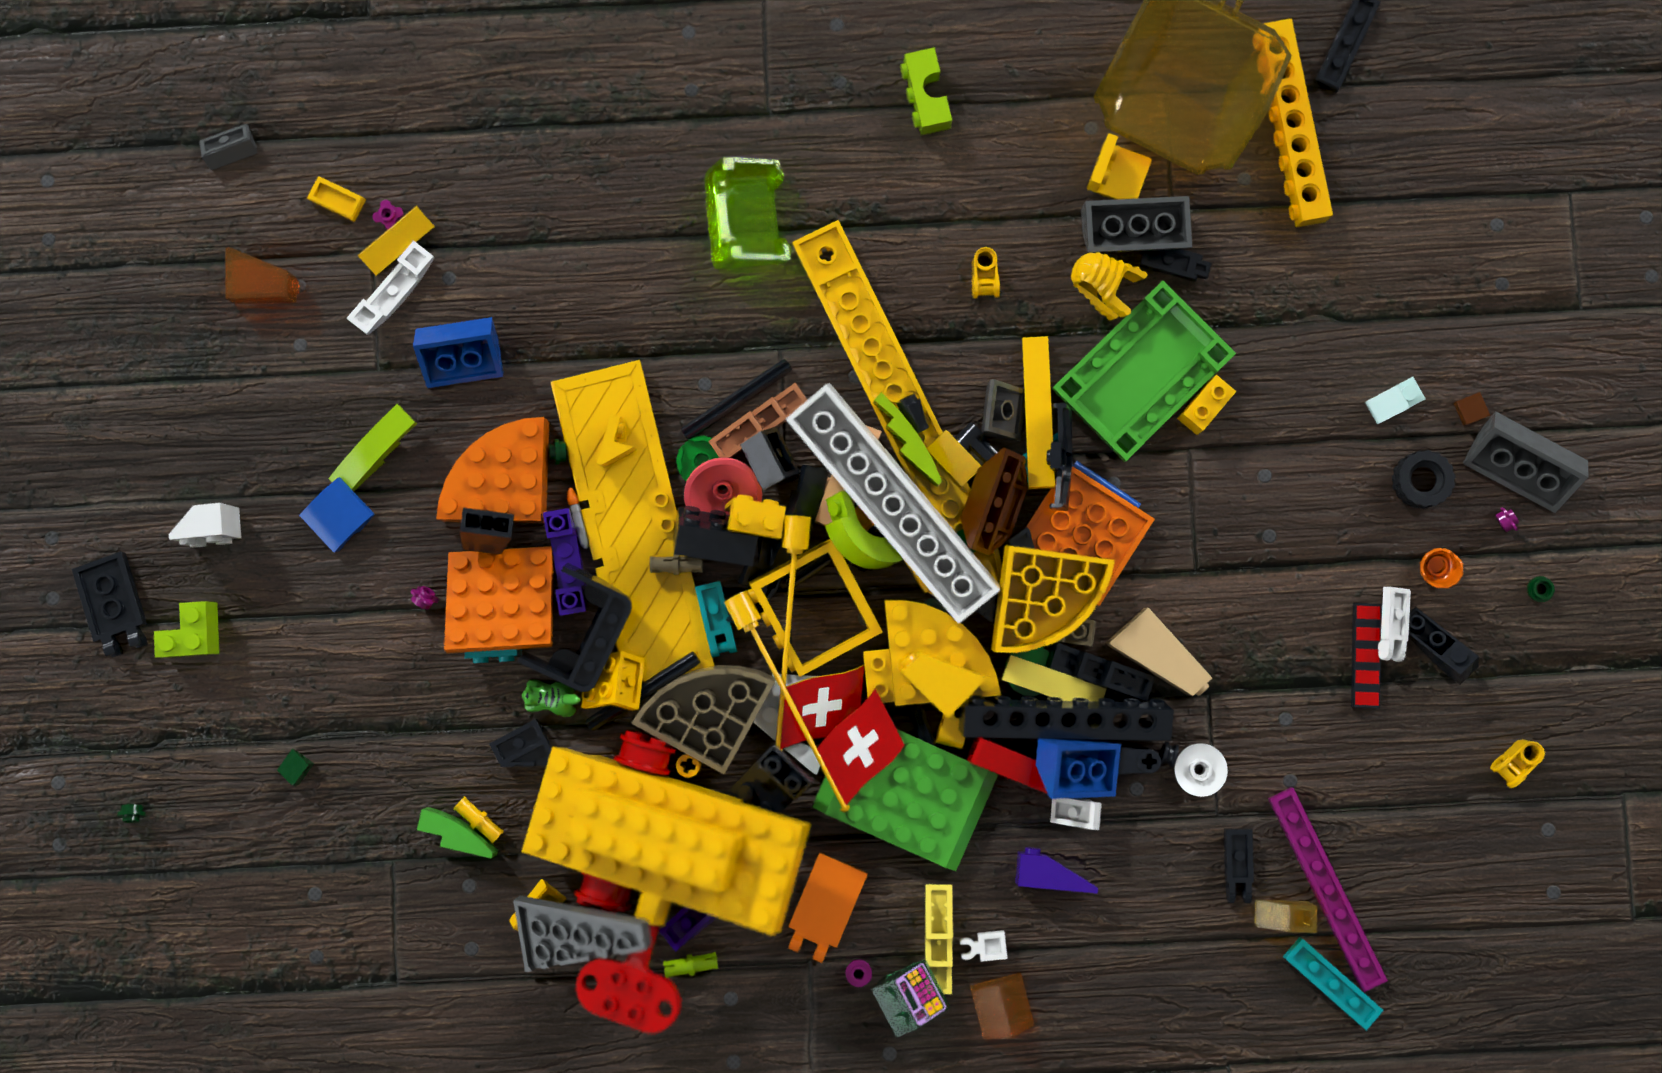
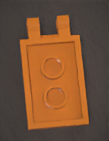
[788,852,868,963]

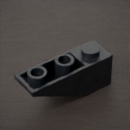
[1408,607,1479,685]

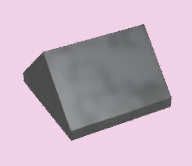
[981,379,1025,441]

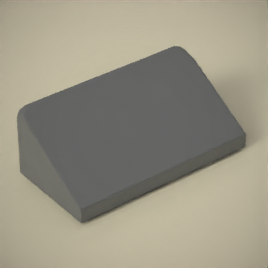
[199,124,257,170]

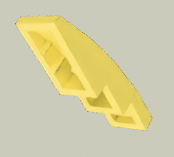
[1001,655,1106,701]
[925,885,953,994]

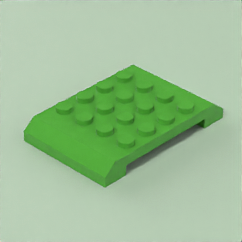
[1052,281,1236,462]
[812,710,998,871]

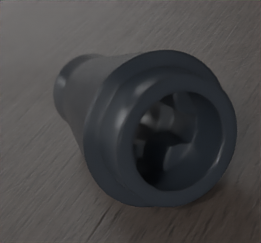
[896,393,929,433]

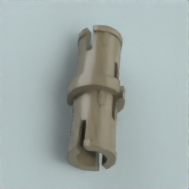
[650,555,703,575]

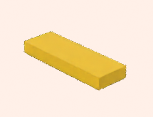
[358,206,435,275]

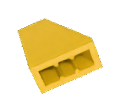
[901,652,986,718]

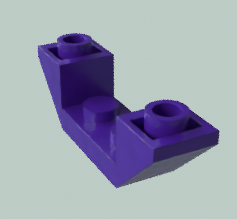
[543,508,586,616]

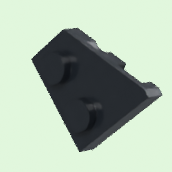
[489,719,552,767]

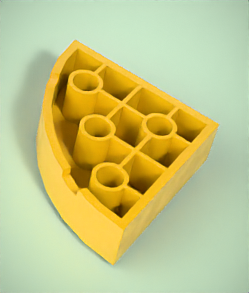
[991,546,1115,653]
[884,599,1001,706]

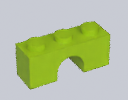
[900,47,952,135]

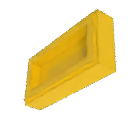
[307,176,366,222]

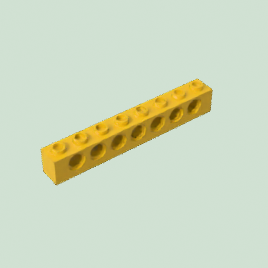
[1253,18,1333,227]

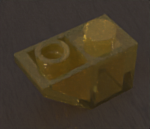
[1255,900,1317,933]

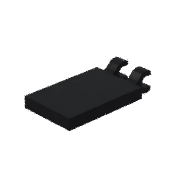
[72,551,148,658]

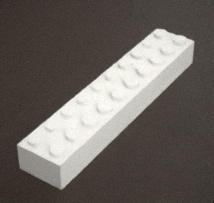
[786,383,1000,624]

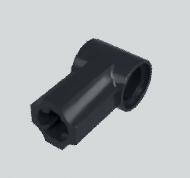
[954,422,997,466]

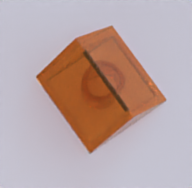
[970,973,1035,1039]

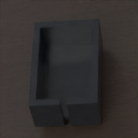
[673,506,758,566]

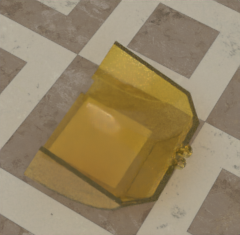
[1093,0,1292,175]

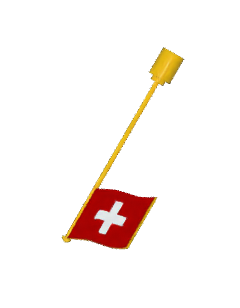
[775,515,864,751]
[724,590,904,812]

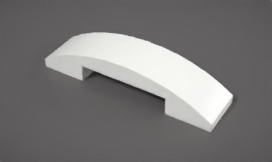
[347,241,434,335]

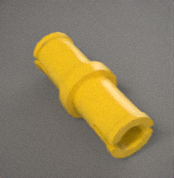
[453,796,504,844]

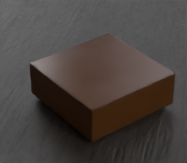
[1453,392,1490,426]

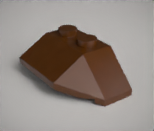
[961,448,1028,556]

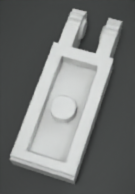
[1378,587,1411,662]

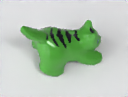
[522,679,581,717]

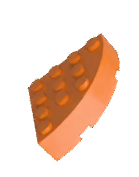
[436,417,549,523]

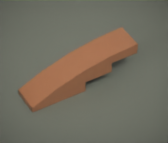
[708,383,808,458]

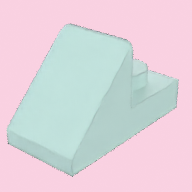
[1365,377,1425,424]

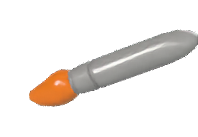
[567,487,589,549]

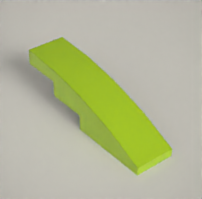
[873,392,942,487]
[328,404,417,491]

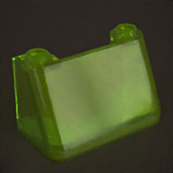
[705,157,791,269]

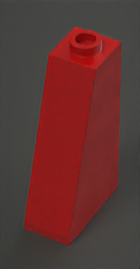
[966,737,1048,794]

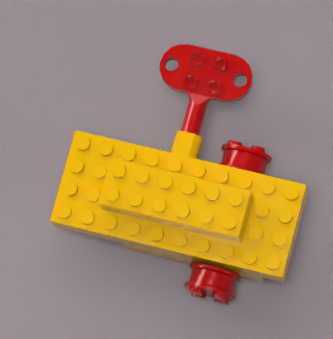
[522,730,811,1033]

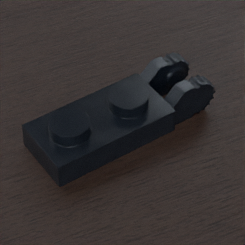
[1224,828,1254,903]

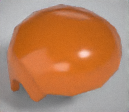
[1420,548,1463,588]

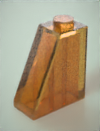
[225,248,299,304]

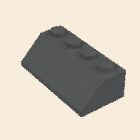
[1081,196,1192,253]
[1463,411,1588,513]

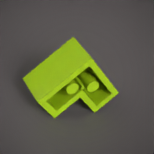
[154,601,219,658]

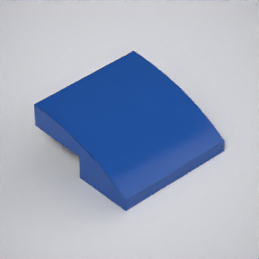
[299,477,375,553]

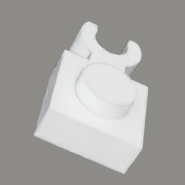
[959,930,1007,961]

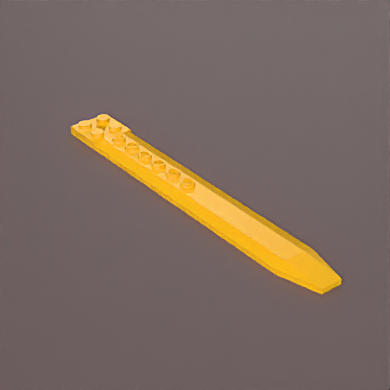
[792,220,1002,581]

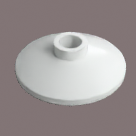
[1174,743,1228,797]

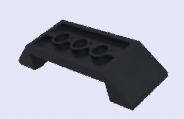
[726,744,814,814]

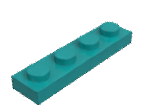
[1283,937,1384,1031]

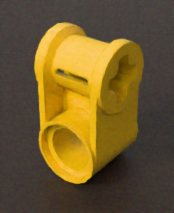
[972,247,1000,299]
[936,712,965,749]
[1490,739,1545,788]

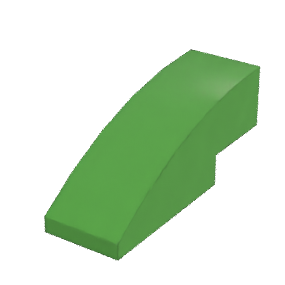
[417,807,498,858]

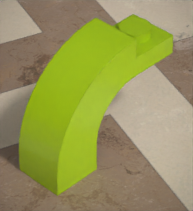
[825,491,903,569]

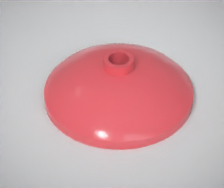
[684,458,762,515]

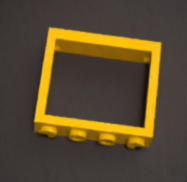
[747,539,883,677]

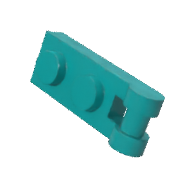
[695,581,738,658]

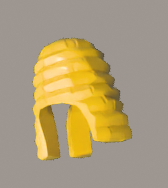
[1071,252,1148,321]

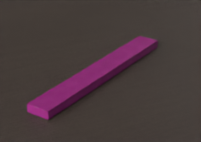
[1268,787,1388,992]

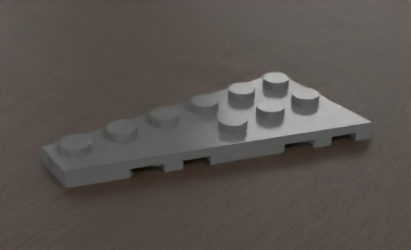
[513,896,652,972]

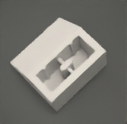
[169,503,241,547]

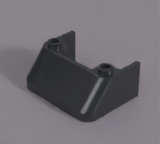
[518,563,632,692]

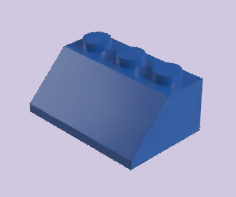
[413,317,503,388]
[1036,739,1121,799]

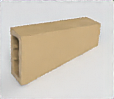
[1106,608,1212,696]

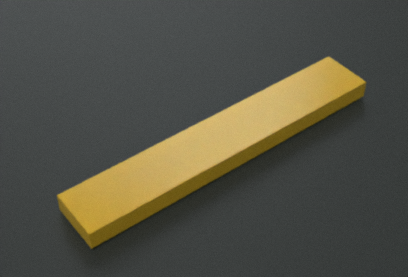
[1022,336,1055,489]

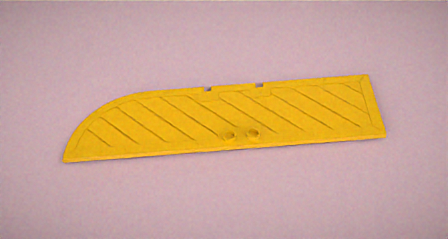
[550,360,715,691]

